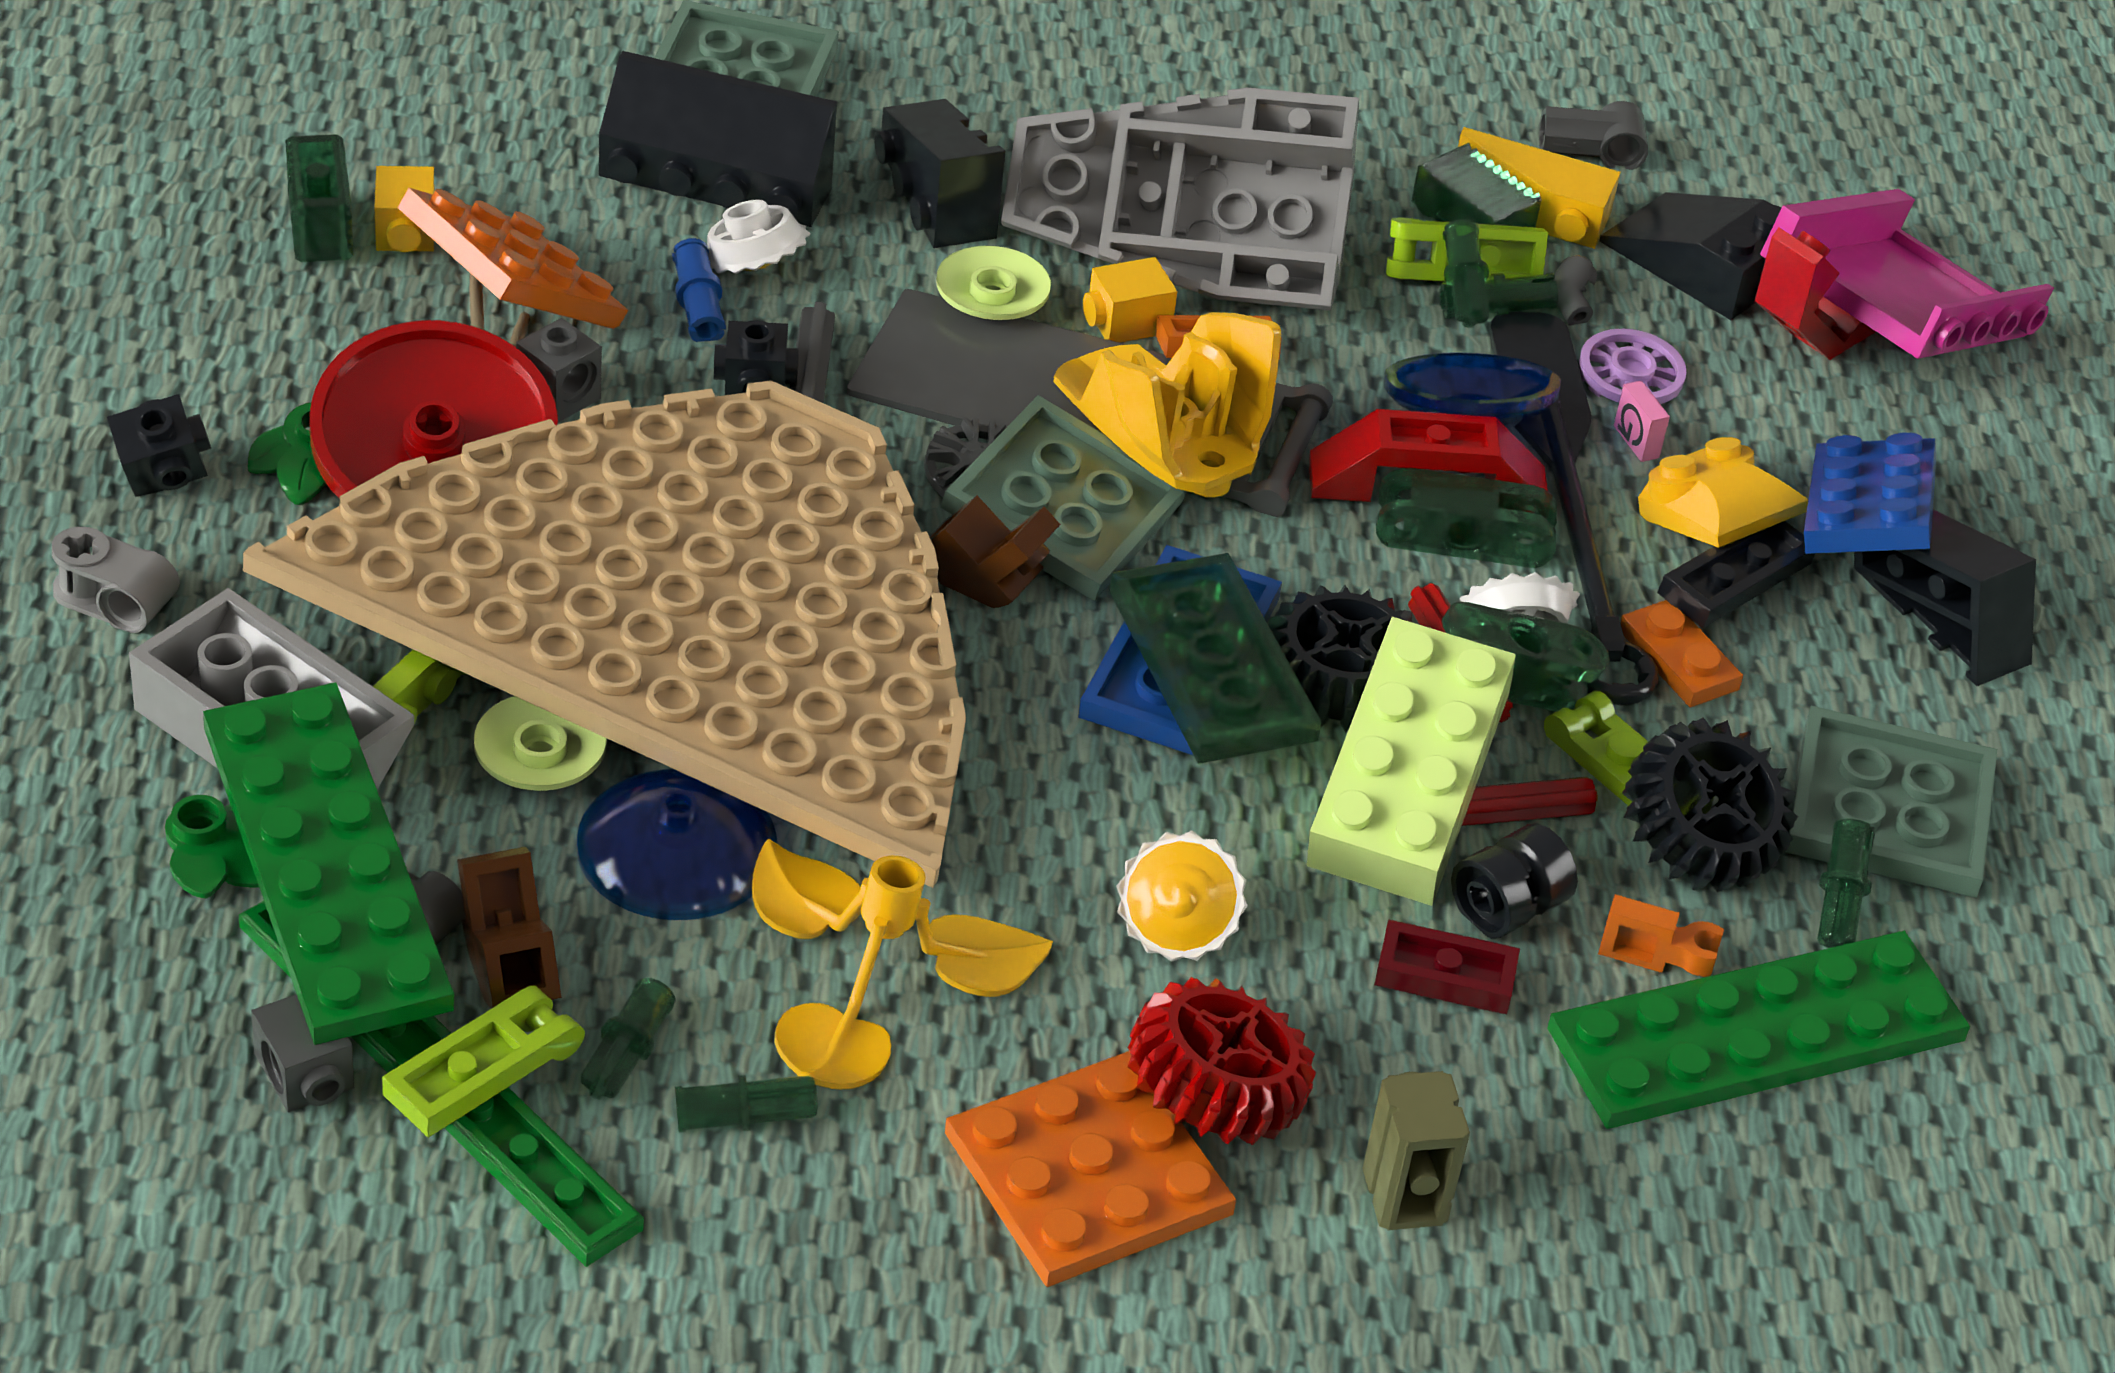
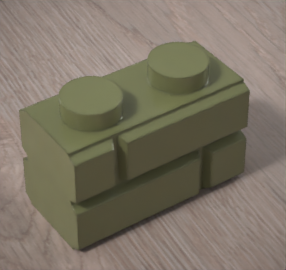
[1362,1071,1470,1230]

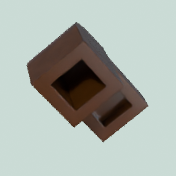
[929,495,1061,608]
[457,847,562,1009]

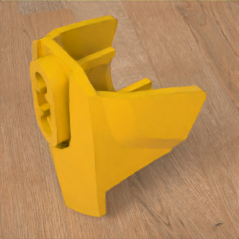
[1053,312,1281,498]

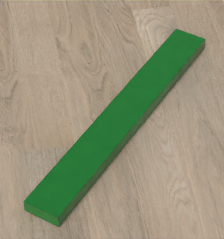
[239,901,644,1267]

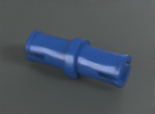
[672,238,726,342]

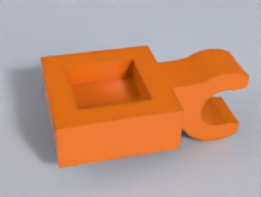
[1598,894,1724,977]

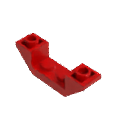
[1755,227,1876,360]
[1309,409,1550,514]

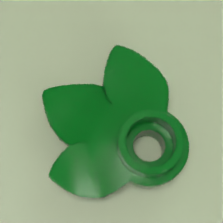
[247,403,327,505]
[165,795,259,899]

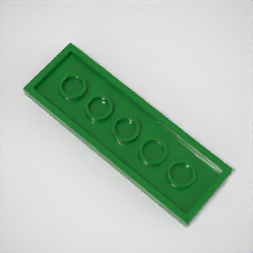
[203,682,454,1045]
[1547,930,1970,1129]

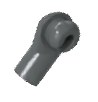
[1548,255,1597,325]

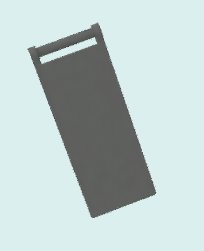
[847,289,1333,517]

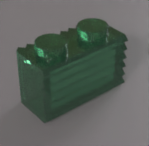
[285,134,354,262]
[1411,143,1542,228]

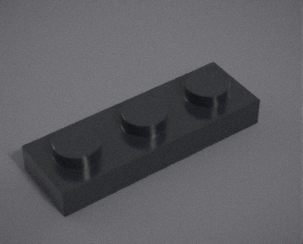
[1657,521,1816,628]

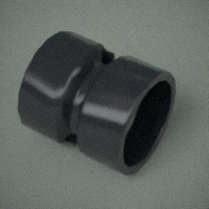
[1451,823,1578,939]

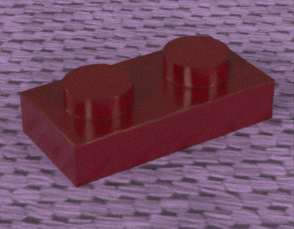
[1374,919,1520,1015]

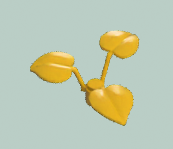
[752,839,1053,1090]

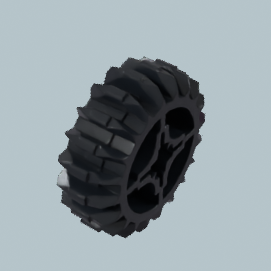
[1260,585,1412,733]
[1622,717,1799,892]

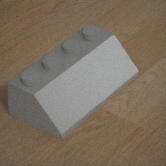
[129,588,414,789]

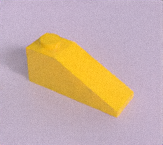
[1453,127,1621,249]

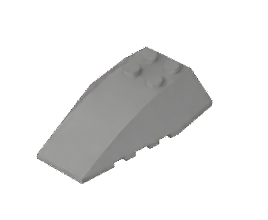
[1001,87,1359,311]

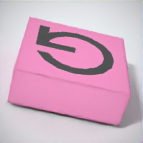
[1614,381,1670,462]

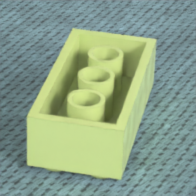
[1307,617,1516,906]

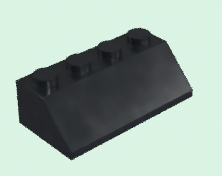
[599,51,837,227]

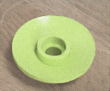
[936,246,1051,320]
[474,696,607,791]

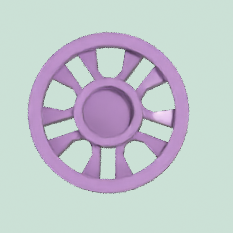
[1579,329,1687,404]

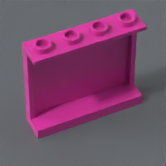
[1760,189,2054,359]

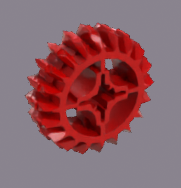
[1127,977,1316,1145]

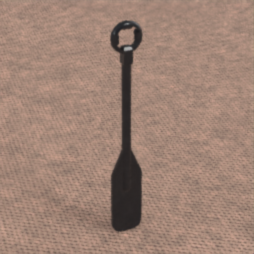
[1489,312,1659,706]

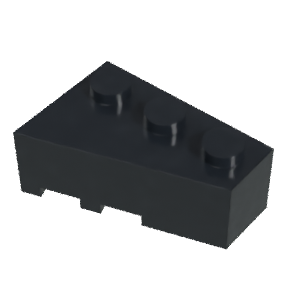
[874,98,1006,248]
[1854,509,2036,686]

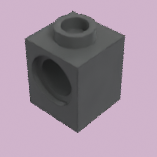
[516,318,602,423]
[251,994,354,1112]

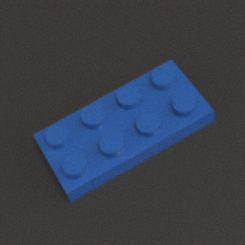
[1804,433,1936,554]
[1078,545,1282,757]

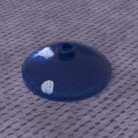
[1384,353,1561,428]
[577,769,777,920]

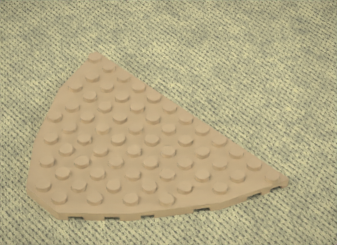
[243,380,966,888]

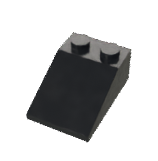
[1599,192,1781,320]

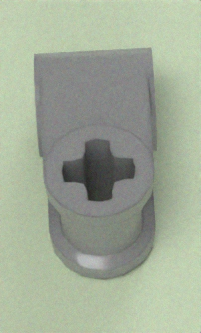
[51,527,180,633]

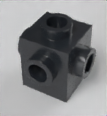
[714,320,799,395]
[107,394,212,497]

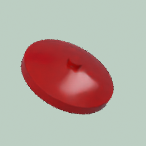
[310,320,558,499]

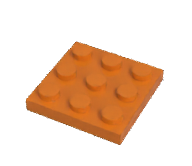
[397,188,629,329]
[945,1051,1236,1287]

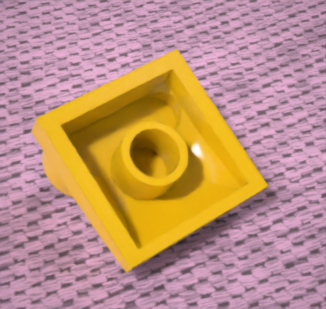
[1638,437,1808,548]

